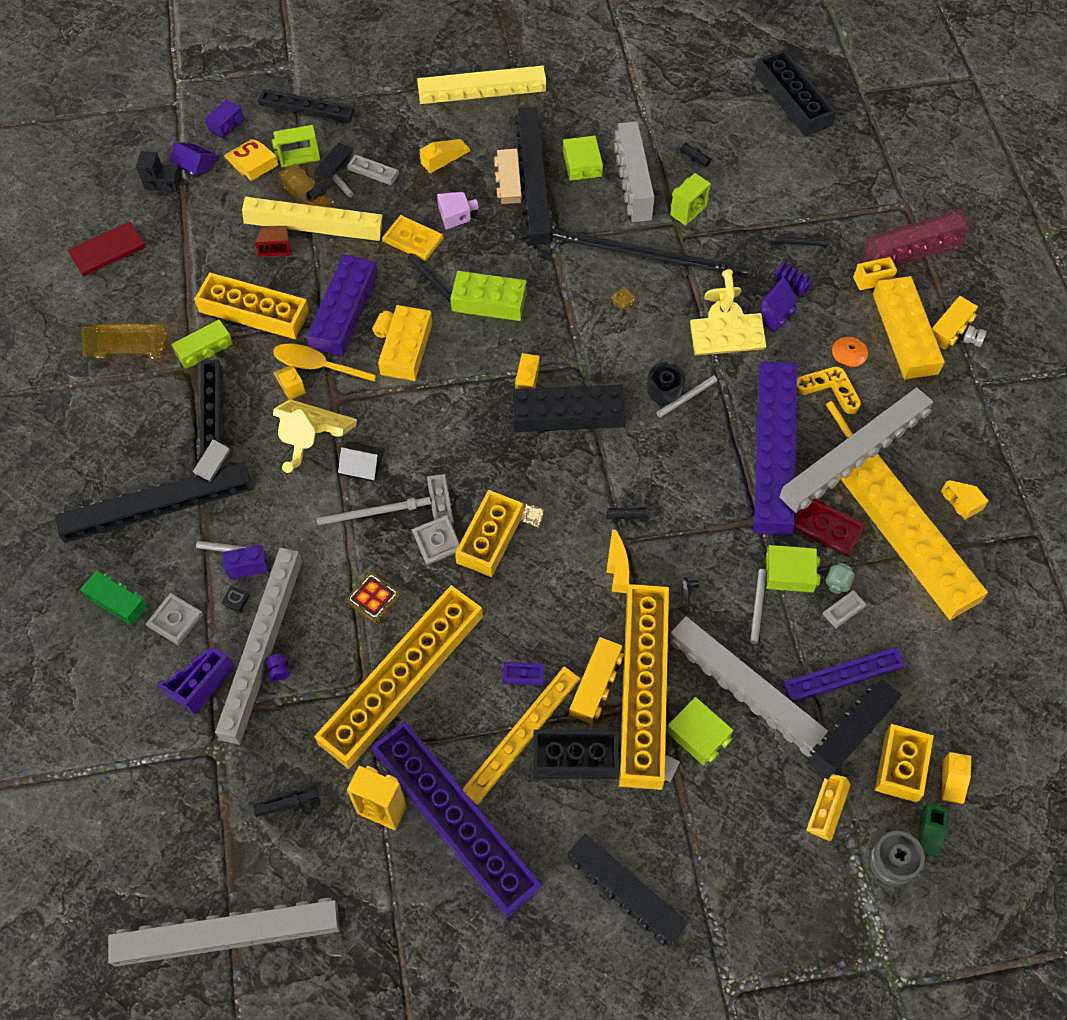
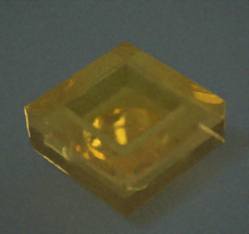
[611,287,636,311]
[521,502,545,527]

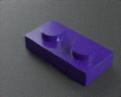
[503,662,545,686]

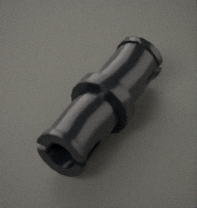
[680,142,712,168]
[305,177,335,202]
[607,506,646,521]

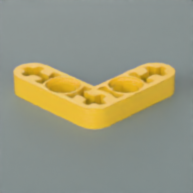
[797,367,861,414]

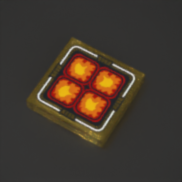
[345,571,401,624]

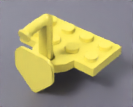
[690,269,766,356]
[273,399,357,473]

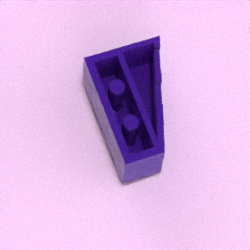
[157,646,235,715]

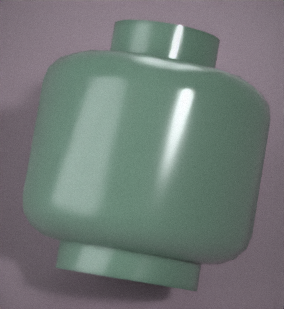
[825,563,855,594]

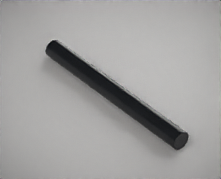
[407,253,451,302]

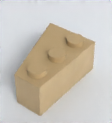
[494,149,521,204]

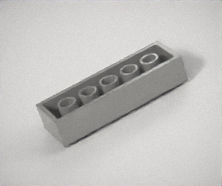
[614,122,654,222]

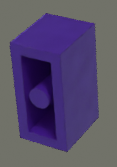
[205,99,244,138]
[223,544,269,579]

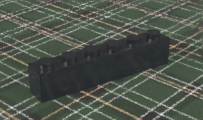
[200,359,224,465]
[807,679,902,780]
[568,834,688,948]

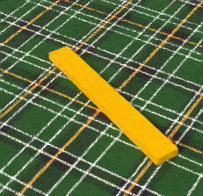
[462,666,580,806]

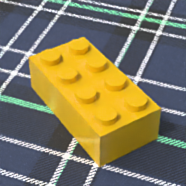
[378,305,433,381]
[455,490,524,577]
[347,766,407,831]

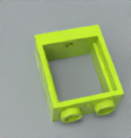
[272,125,320,167]

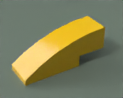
[606,530,629,594]

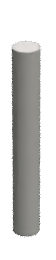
[332,173,353,198]
[196,541,245,552]

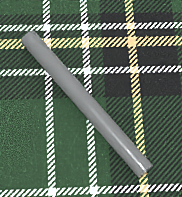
[656,375,717,418]
[750,569,767,644]

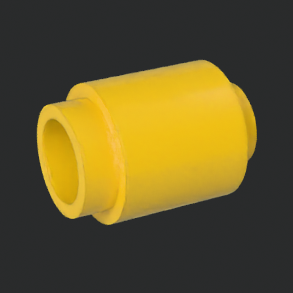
[372,311,394,338]

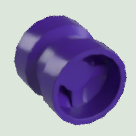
[265,654,290,682]

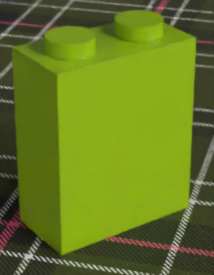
[563,136,603,181]
[766,545,820,592]
[666,697,733,766]

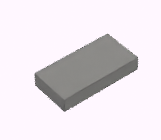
[193,440,230,482]
[823,590,867,628]

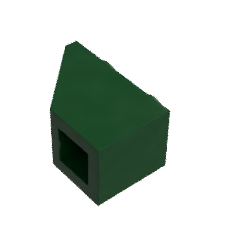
[918,803,950,857]

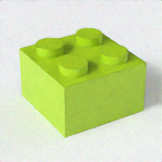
[670,173,711,225]

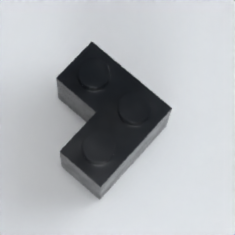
[136,151,182,192]

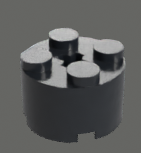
[647,362,685,406]

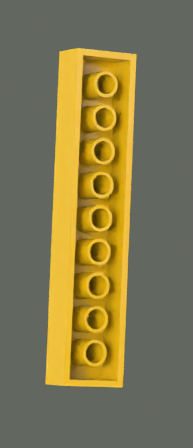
[841,454,988,620]
[619,584,669,790]
[314,585,483,769]

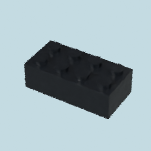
[533,730,619,779]

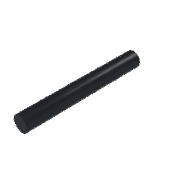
[776,236,828,246]

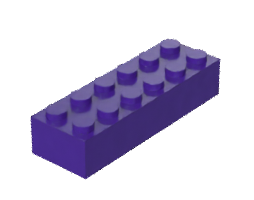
[307,254,378,356]

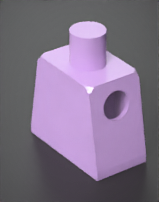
[437,192,478,229]

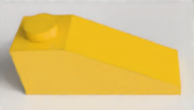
[420,139,470,173]

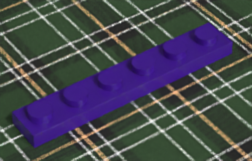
[783,647,905,702]

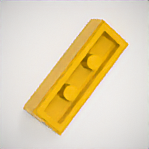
[806,774,851,841]

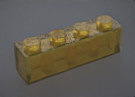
[279,164,335,208]

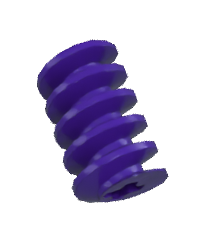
[775,260,814,296]

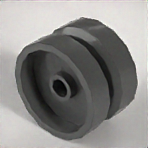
[869,831,925,886]

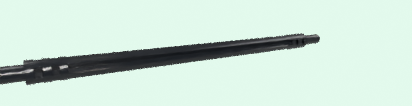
[550,230,749,276]

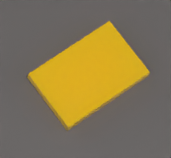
[382,215,444,262]

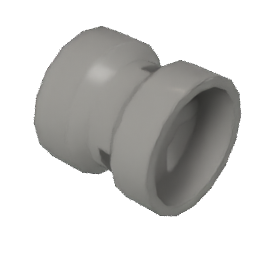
[962,325,987,347]

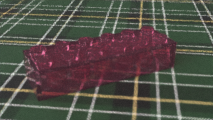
[860,209,971,267]

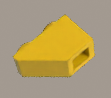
[941,480,988,520]

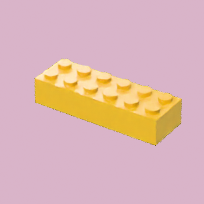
[194,272,310,339]
[873,276,944,380]

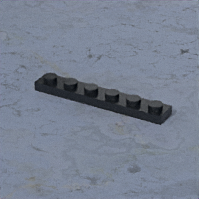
[258,89,355,122]

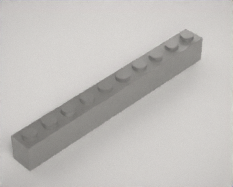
[780,387,934,513]
[215,548,302,745]
[669,617,828,757]
[108,898,340,967]

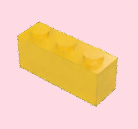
[932,296,978,350]

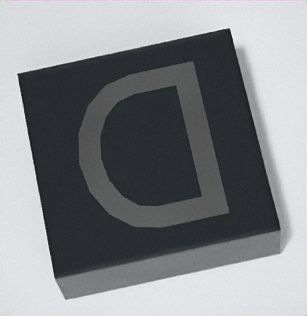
[221,586,250,612]

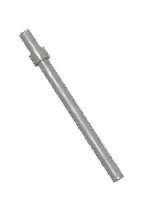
[316,497,431,525]

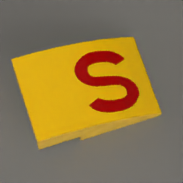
[224,139,278,181]

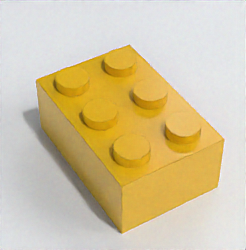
[875,724,933,803]

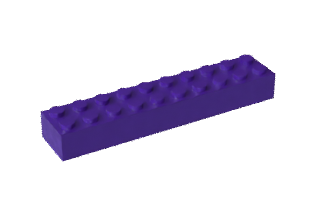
[753,362,797,535]
[371,721,541,919]

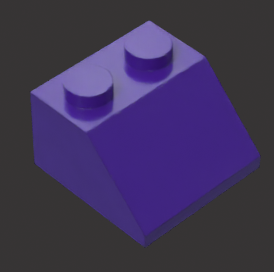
[169,142,220,176]
[760,278,797,332]

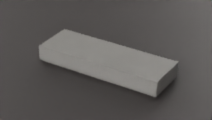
[347,155,399,185]
[427,474,454,526]

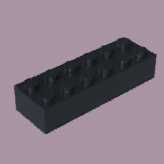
[755,49,836,137]
[513,384,626,432]

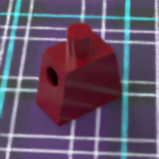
[255,226,291,257]

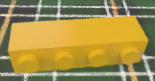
[569,637,624,724]

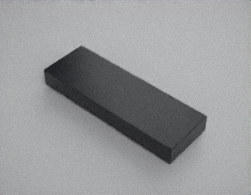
[315,142,353,179]

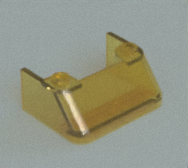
[81,324,167,359]

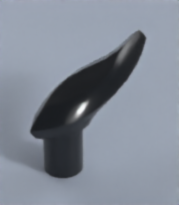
[681,577,699,613]

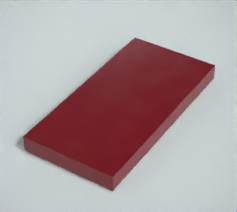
[67,221,146,277]
[794,499,866,557]

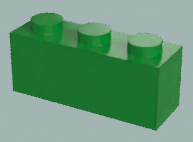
[80,571,147,626]

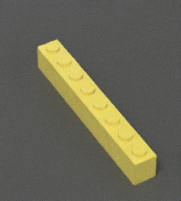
[417,66,546,104]
[242,197,382,241]

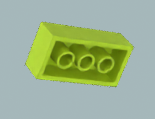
[450,271,526,321]

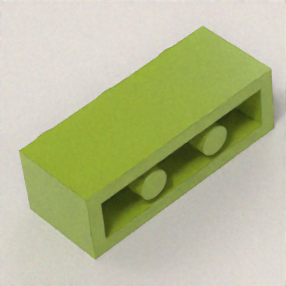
[171,320,233,369]

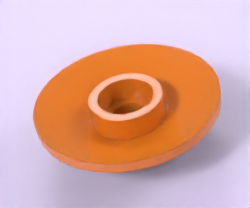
[832,337,868,367]

